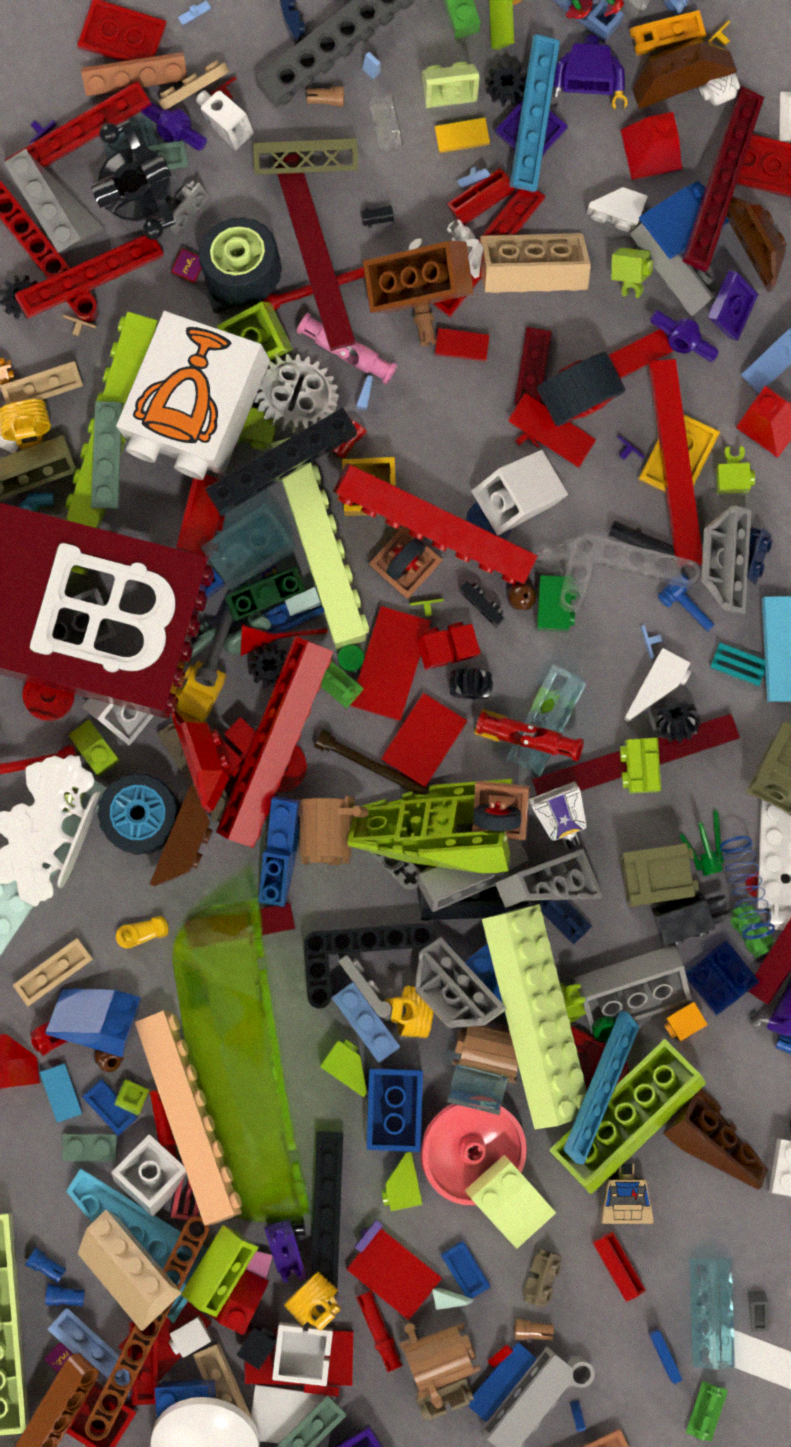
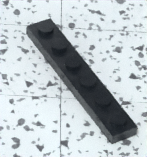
[311,1131,344,1295]

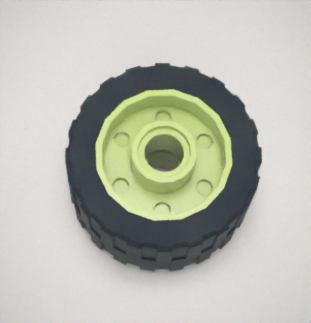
[199,217,282,306]

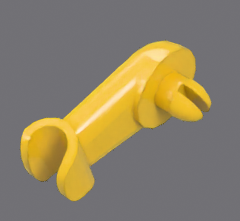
[116,916,169,949]

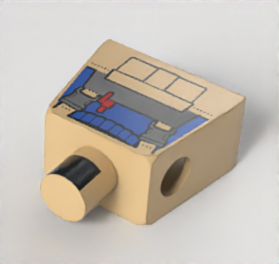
[600,1163,653,1224]

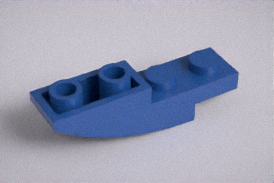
[258,796,300,907]

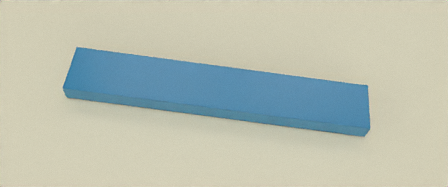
[510,34,560,192]
[563,1011,639,1164]

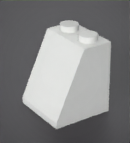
[471,450,568,536]

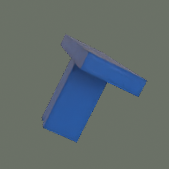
[570,1400,586,1432]

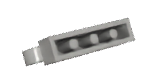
[419,838,530,912]
[480,1346,595,1447]

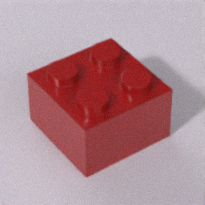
[66,1382,139,1447]

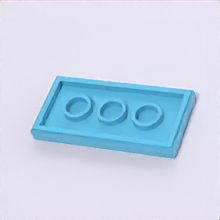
[762,596,791,702]

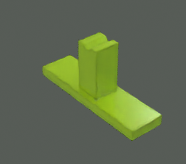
[410,599,444,617]

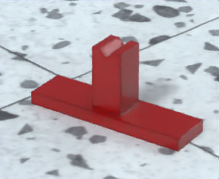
[210,76,237,99]
[515,432,540,449]
[487,1344,513,1368]
[303,1384,339,1397]

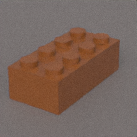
[363,241,474,313]

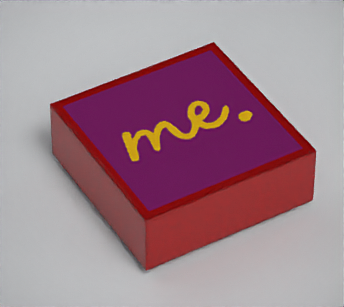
[171,249,202,284]

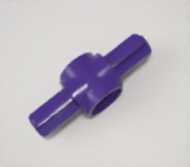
[141,101,207,151]
[650,310,719,362]

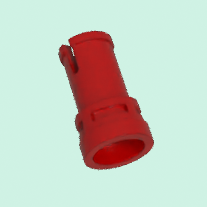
[332,420,367,459]

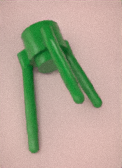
[679,810,725,876]

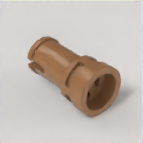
[307,86,344,107]
[514,1318,554,1341]

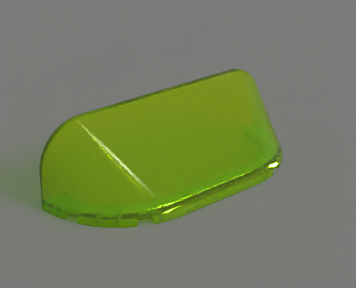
[172,898,311,1222]

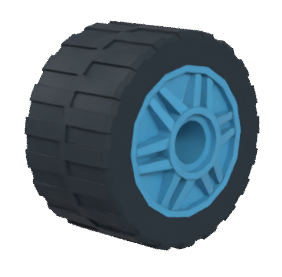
[98,773,180,855]

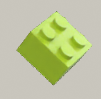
[217,302,293,361]

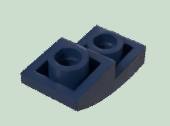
[280,0,305,44]

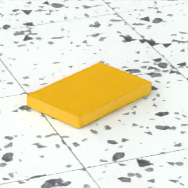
[638,414,720,493]

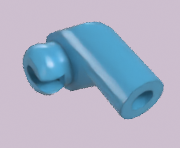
[19,493,54,512]

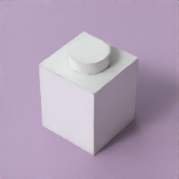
[168,1316,212,1358]

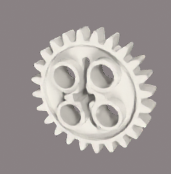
[254,354,339,434]

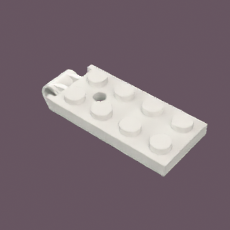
[757,800,791,930]

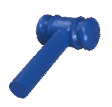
[657,573,715,632]

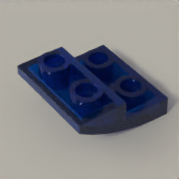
[685,940,760,1017]

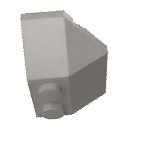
[701,506,751,614]
[415,937,506,1028]

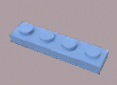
[47,1308,130,1402]

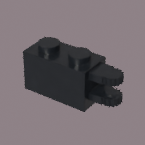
[651,892,732,946]

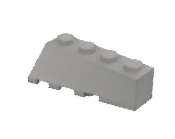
[3,149,105,256]
[630,223,721,316]
[495,849,604,908]

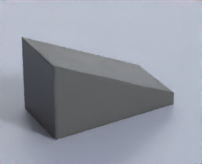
[748,1291,768,1332]

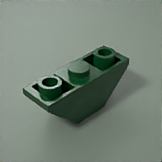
[224,567,305,621]

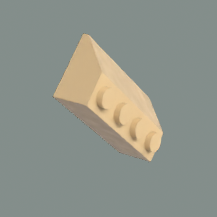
[480,233,591,293]
[77,1210,182,1331]

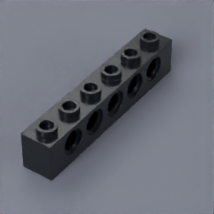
[205,407,357,516]

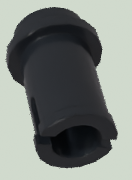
[361,205,394,228]

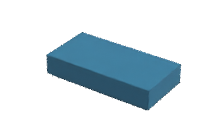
[40,1063,83,1123]

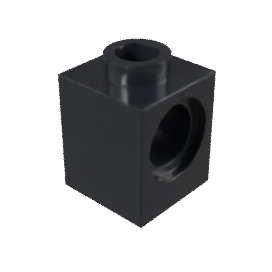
[237,1324,277,1370]

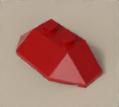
[171,710,230,813]
[0,1034,40,1089]

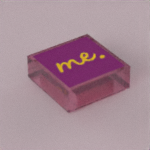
[43,1341,73,1374]

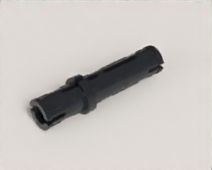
[608,520,676,564]

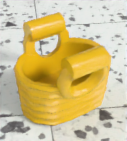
[0,398,51,450]
[385,985,434,1039]
[284,1271,341,1331]

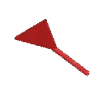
[240,624,328,656]

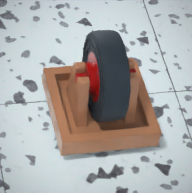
[369,526,443,600]
[472,781,530,840]

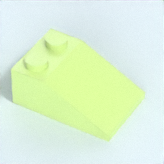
[422,62,479,108]
[465,1155,556,1249]

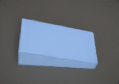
[362,52,381,79]
[356,375,373,411]

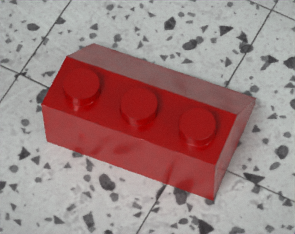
[176,474,226,561]

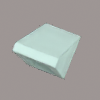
[285,587,321,616]
[433,1287,473,1310]

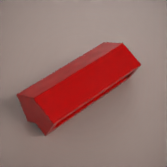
[447,168,515,225]
[592,1231,646,1302]

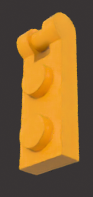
[629,10,706,56]

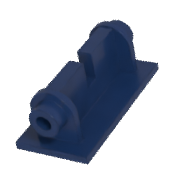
[747,528,772,585]
[540,900,592,945]

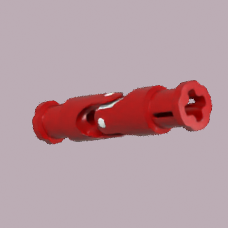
[476,711,584,761]

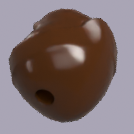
[507,583,536,610]
[94,1049,124,1072]

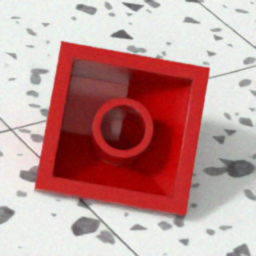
[620,112,682,180]
[736,385,791,458]
[207,1269,270,1335]

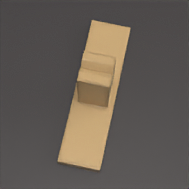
[63,315,97,337]

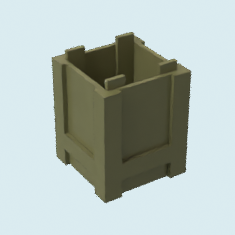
[746,722,791,816]
[619,843,699,908]

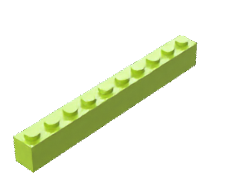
[65,311,159,575]

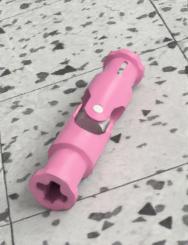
[297,312,397,385]

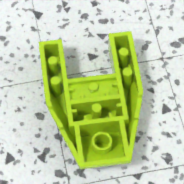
[347,778,513,873]

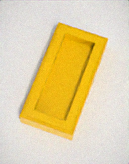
[434,117,490,153]

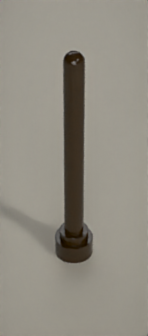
[314,728,430,795]

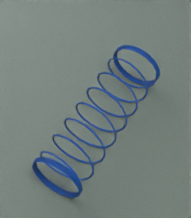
[720,836,775,939]

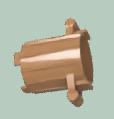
[297,796,368,865]
[452,1022,518,1095]
[399,1323,481,1408]

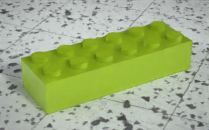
[549,1039,706,1195]

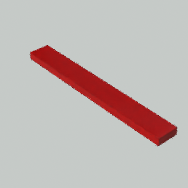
[649,359,703,568]

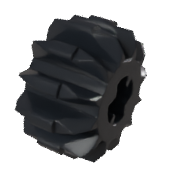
[485,61,527,107]
[0,275,38,320]
[248,644,287,689]
[449,668,493,700]
[655,699,701,744]

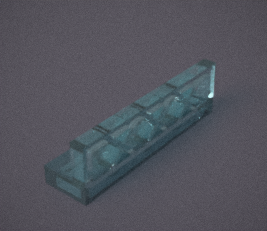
[506,665,586,777]
[690,1258,735,1369]

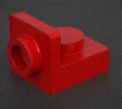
[30,1021,69,1056]

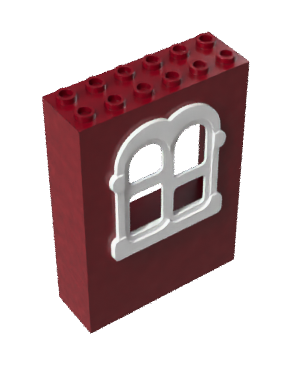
[0,503,215,719]

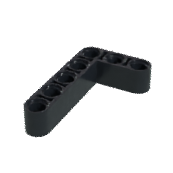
[304,923,434,1009]

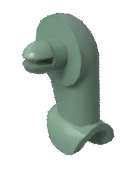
[224,612,271,655]
[184,621,219,666]

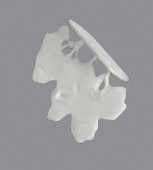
[0,755,101,907]

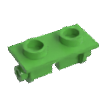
[321,661,364,709]
[730,901,775,959]
[686,1381,728,1442]

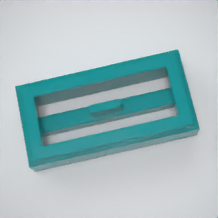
[710,643,766,687]

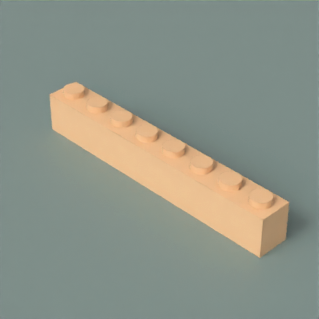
[135,1011,242,1225]

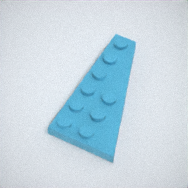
[66,1168,208,1324]

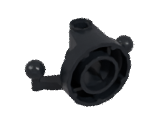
[91,119,176,240]

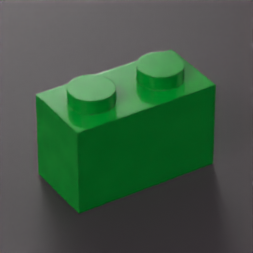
[537,575,577,633]

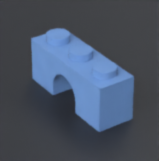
[552,0,624,43]
[332,982,400,1063]

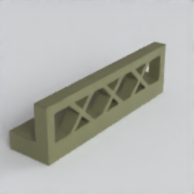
[253,138,358,175]

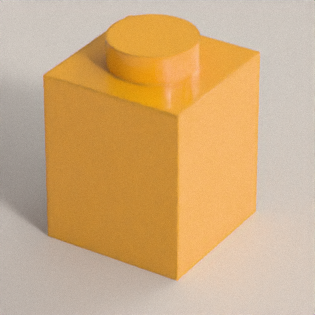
[664,1002,708,1041]

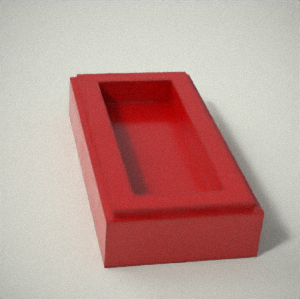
[435,328,490,362]

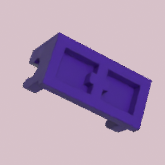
[264,1219,307,1283]

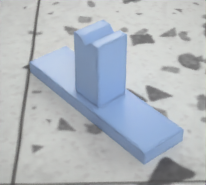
[178,1,211,26]
[457,166,491,188]
[640,625,662,659]

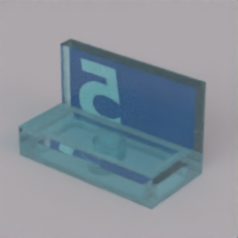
[447,1065,508,1115]

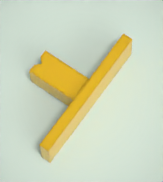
[708,20,730,47]

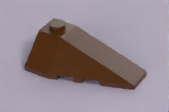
[663,1088,768,1190]

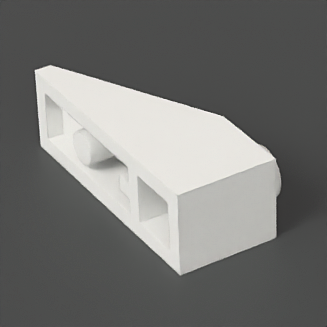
[623,648,692,722]

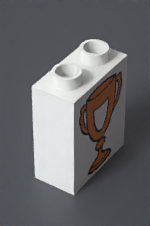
[116,311,270,480]

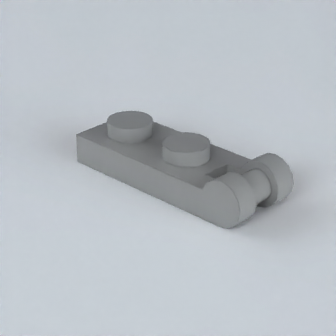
[338,955,392,1021]

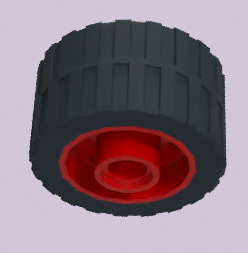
[537,351,626,426]

